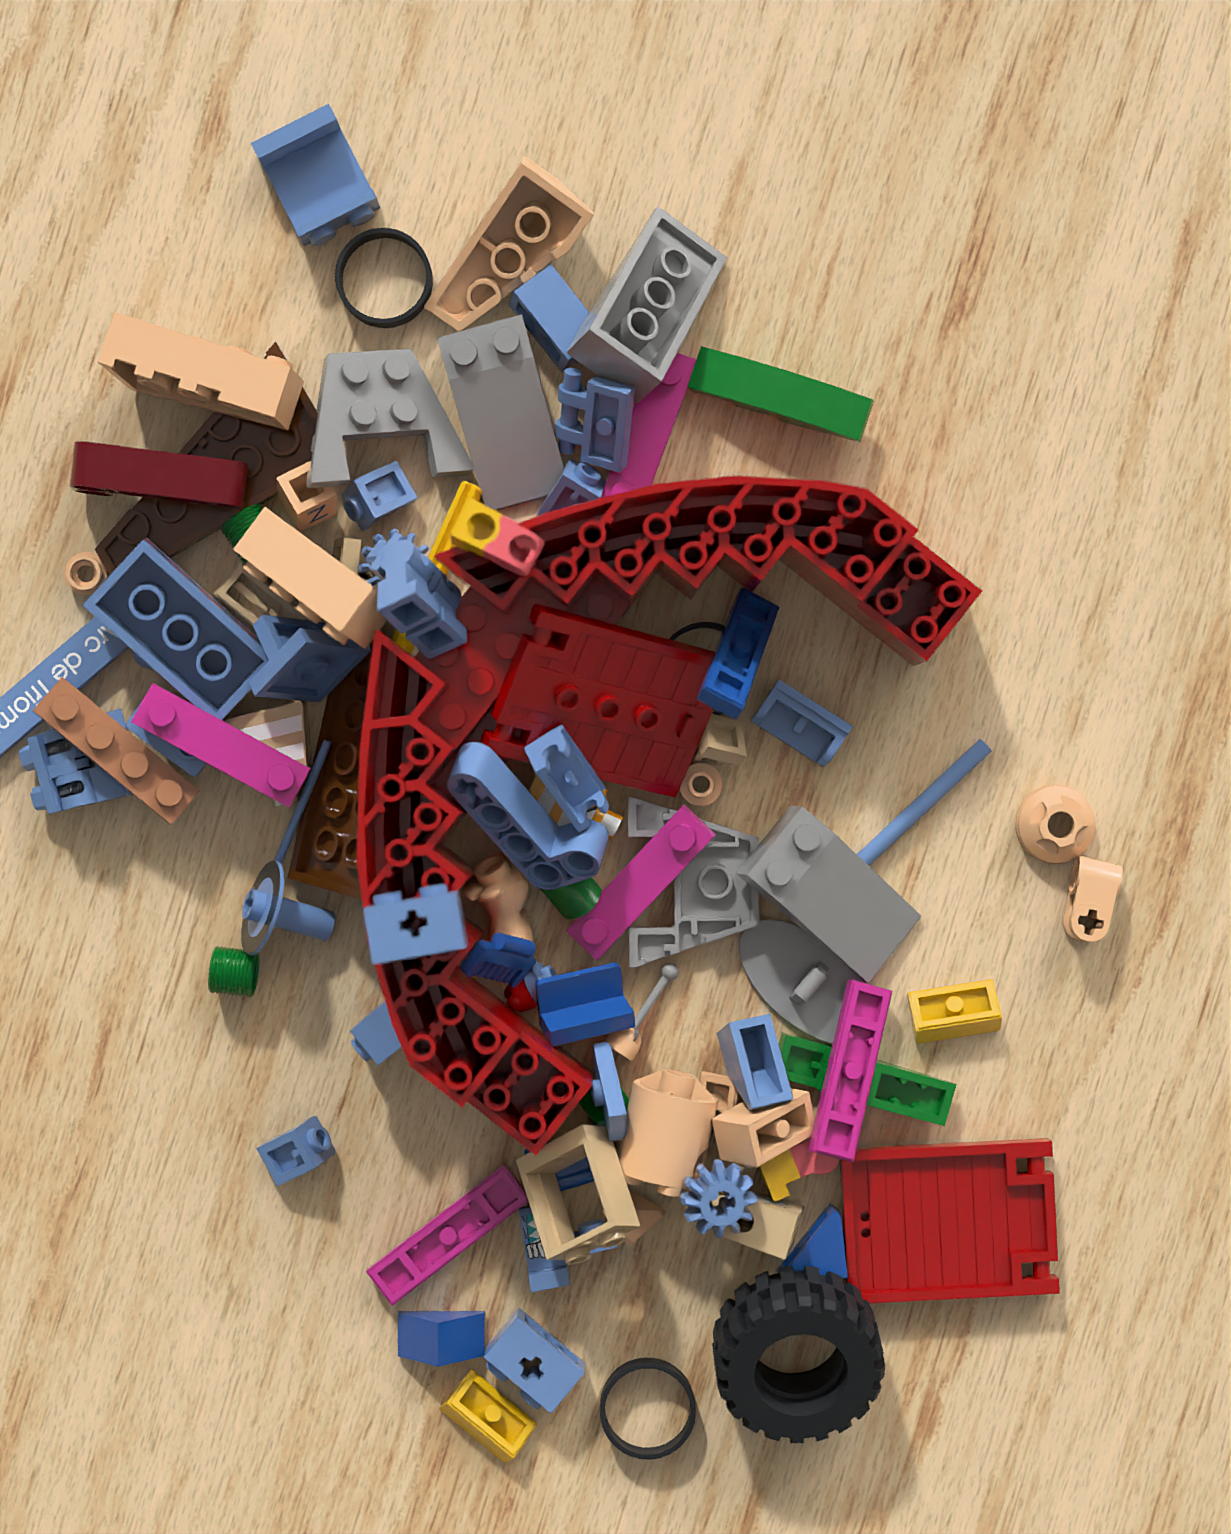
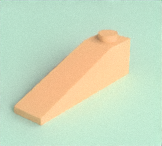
[424,156,594,332]

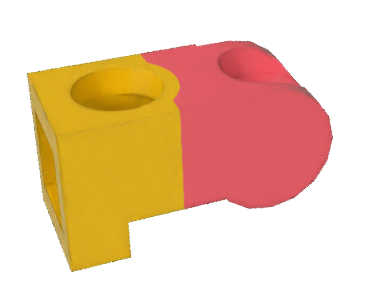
[450,498,545,577]
[758,1136,839,1202]

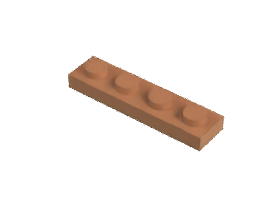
[33,677,200,825]

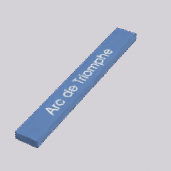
[0,617,130,758]

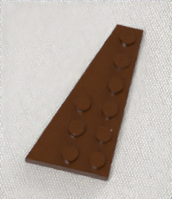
[95,341,318,575]
[287,632,385,900]

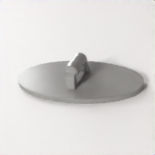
[739,919,866,1044]

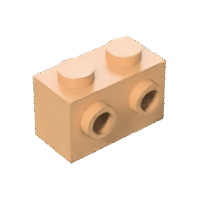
[711,1089,815,1168]

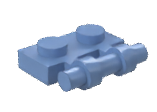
[555,368,635,473]

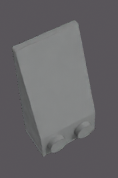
[566,206,727,404]
[437,314,564,511]
[736,806,921,983]

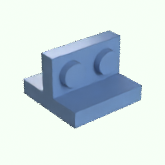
[249,615,371,702]

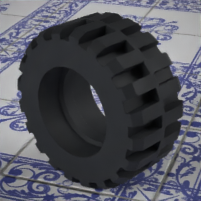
[712,1266,885,1443]

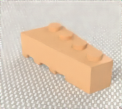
[97,312,304,430]
[233,507,387,649]

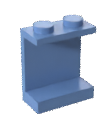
[251,104,381,246]

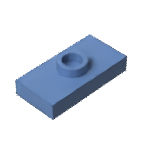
[590,1042,626,1141]

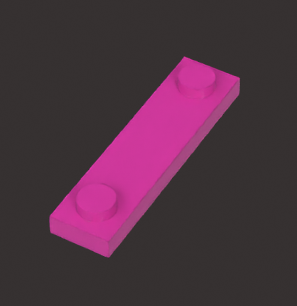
[600,353,696,498]
[131,683,310,807]
[566,805,716,960]
[808,980,893,1162]
[366,1163,529,1306]

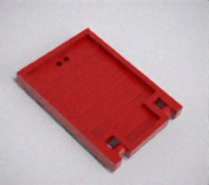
[479,603,715,798]
[839,1138,1060,1304]

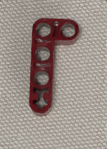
[70,441,248,509]

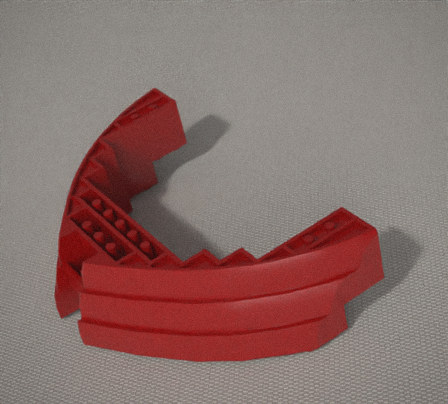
[357,476,982,1156]

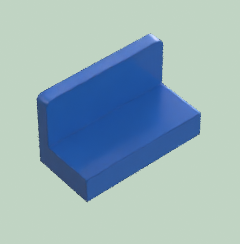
[535,962,635,1047]

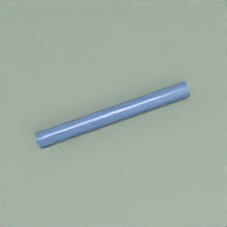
[857,739,992,866]

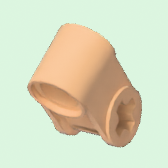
[1062,856,1123,942]

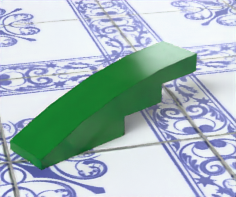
[688,346,874,442]
[779,1032,957,1126]

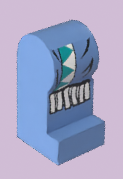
[519,1206,570,1292]

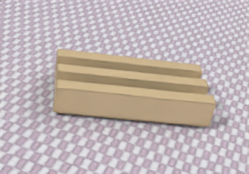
[214,561,309,626]

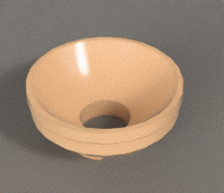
[1015,785,1096,864]

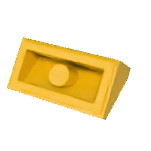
[907,979,1002,1044]
[439,1369,538,1463]

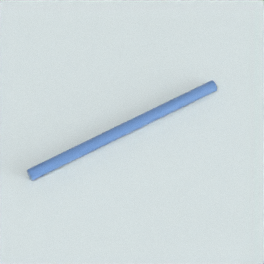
[274,739,332,865]

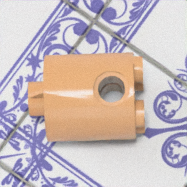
[617,1069,719,1197]

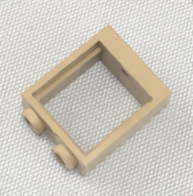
[516,1125,640,1265]

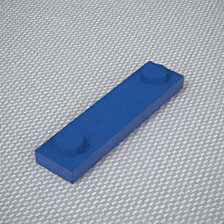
[696,587,780,720]

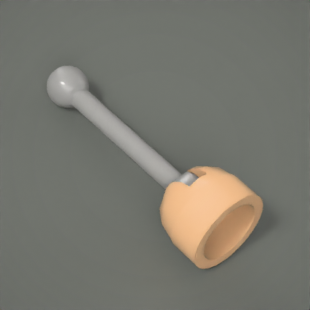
[603,963,679,1061]

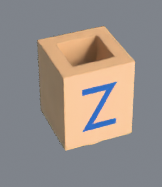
[276,461,338,532]

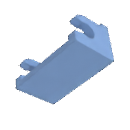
[509,265,589,372]
[751,680,853,767]
[524,724,609,833]

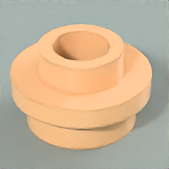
[64,552,109,596]
[680,763,722,806]

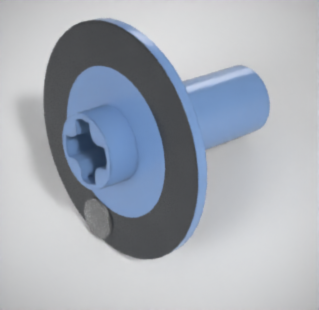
[241,861,335,955]

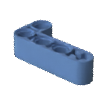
[447,742,609,890]

